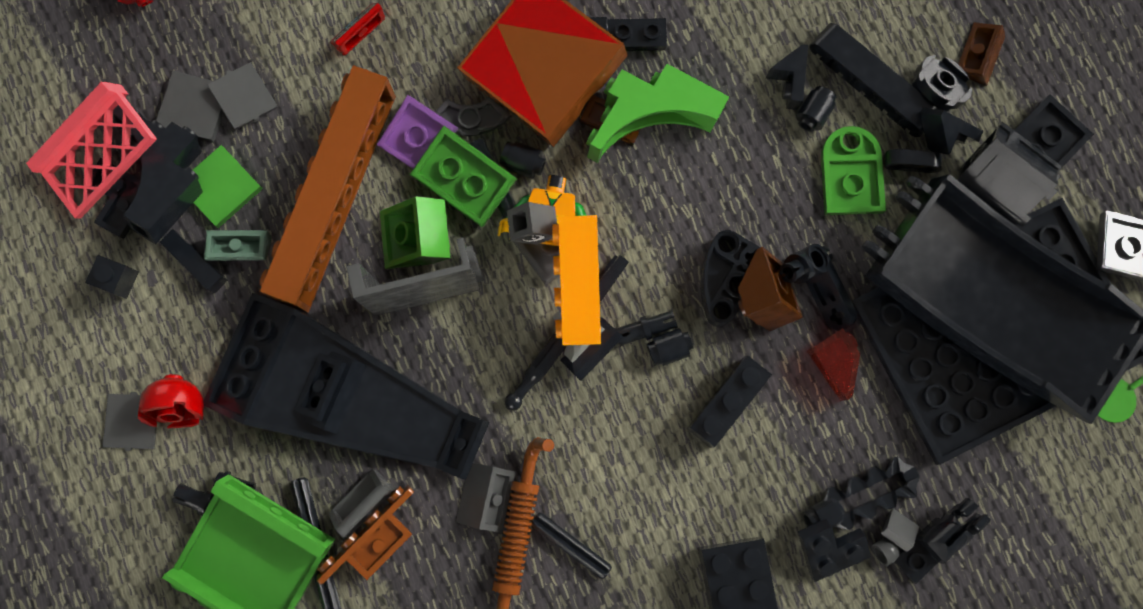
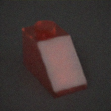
[807,328,860,401]

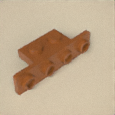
[316,485,414,585]

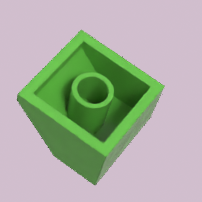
[380,196,450,269]

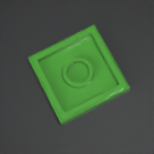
[193,145,263,228]

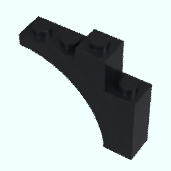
[113,105,203,245]

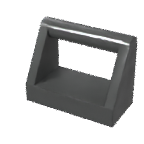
[329,468,395,537]

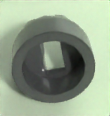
[872,539,900,567]

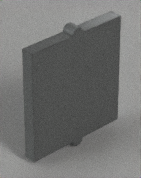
[207,62,278,130]
[103,392,157,451]

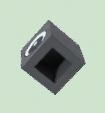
[507,202,557,245]

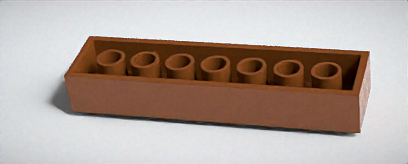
[260,65,396,313]

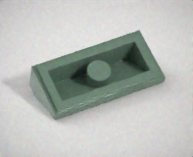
[204,230,272,261]

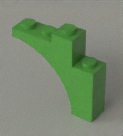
[586,64,729,163]

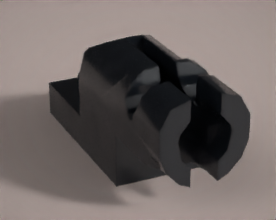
[894,498,991,584]

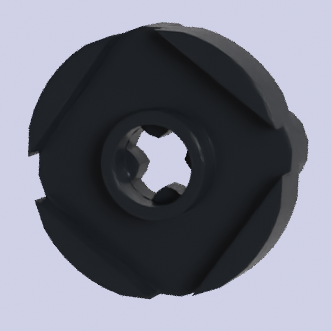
[912,55,972,112]

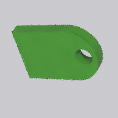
[821,126,886,215]

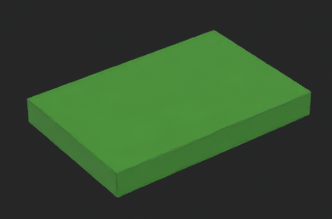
[410,126,517,227]

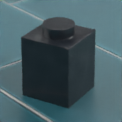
[85,255,139,299]

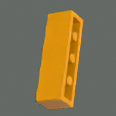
[552,215,601,345]

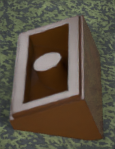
[958,22,1005,86]

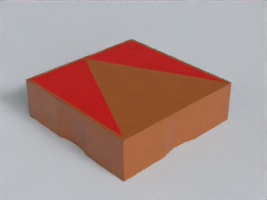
[457,0,628,147]

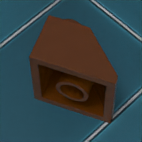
[738,247,803,332]

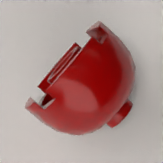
[137,374,204,429]

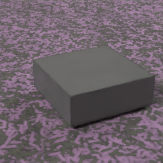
[881,508,919,552]

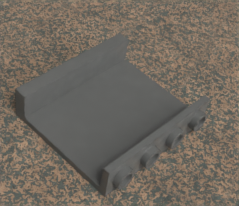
[346,237,484,316]

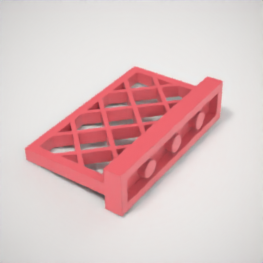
[26,82,157,219]

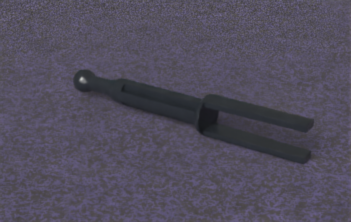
[505,255,629,411]

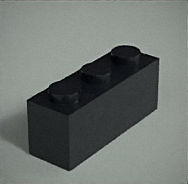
[687,355,772,448]

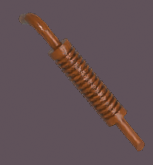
[492,437,554,609]

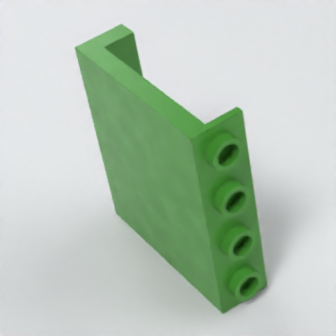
[162,475,336,609]

